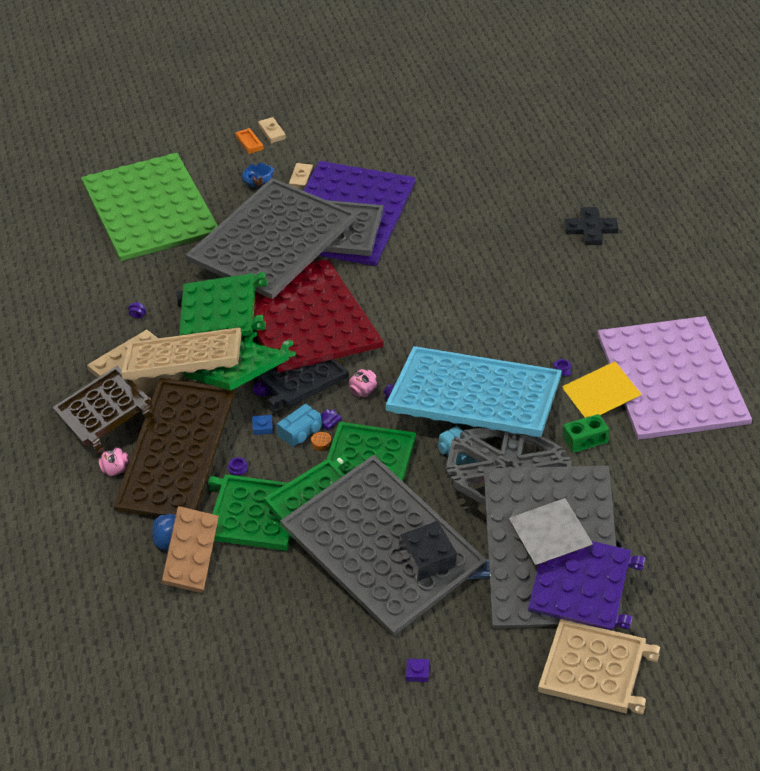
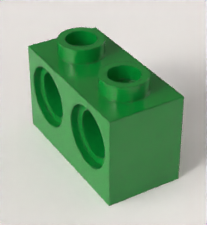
[562,414,610,453]

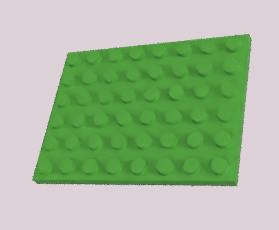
[81,153,218,261]

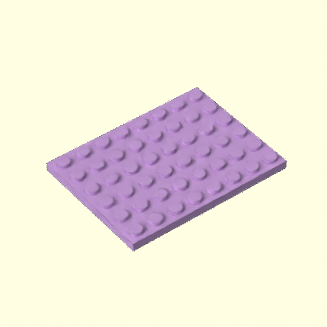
[598,316,752,440]

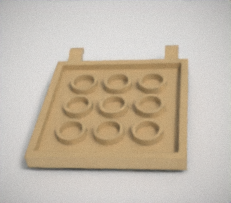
[538,619,660,715]

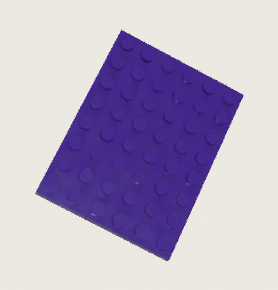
[303,161,416,266]

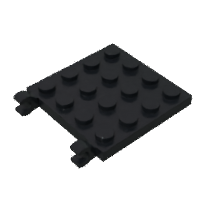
[255,359,349,413]

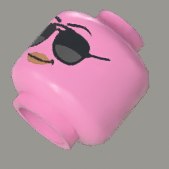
[349,369,377,398]
[99,448,130,477]

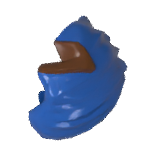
[241,163,274,188]

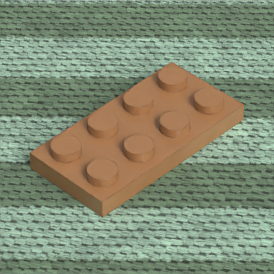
[161,506,219,593]

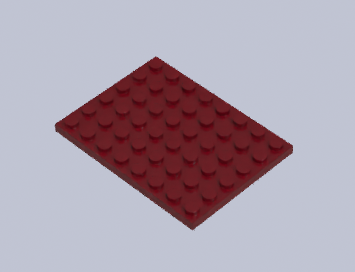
[253,260,384,372]

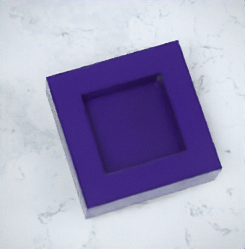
[406,659,429,682]

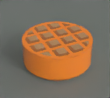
[311,432,331,451]

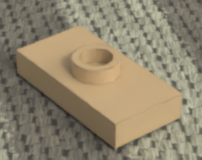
[258,117,286,143]
[289,163,313,190]

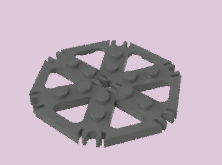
[445,427,572,506]

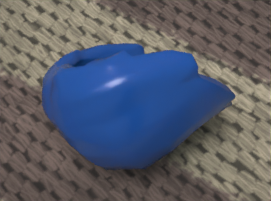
[152,514,176,552]

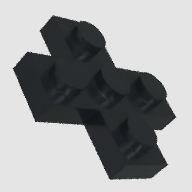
[564,207,618,245]

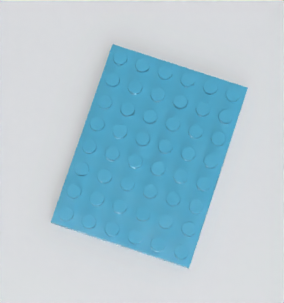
[386,346,562,437]

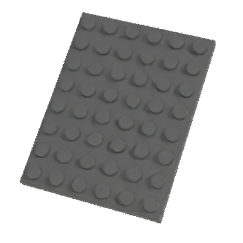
[186,178,357,299]
[280,455,487,636]
[484,466,622,628]

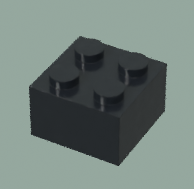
[398,521,457,582]

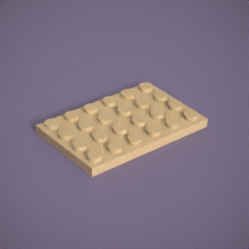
[121,328,242,380]

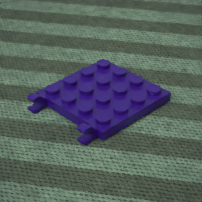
[528,541,645,631]

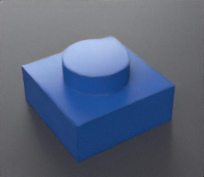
[252,415,273,435]

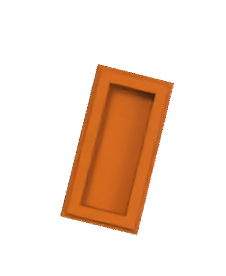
[235,128,264,154]

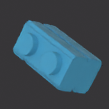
[276,404,322,447]

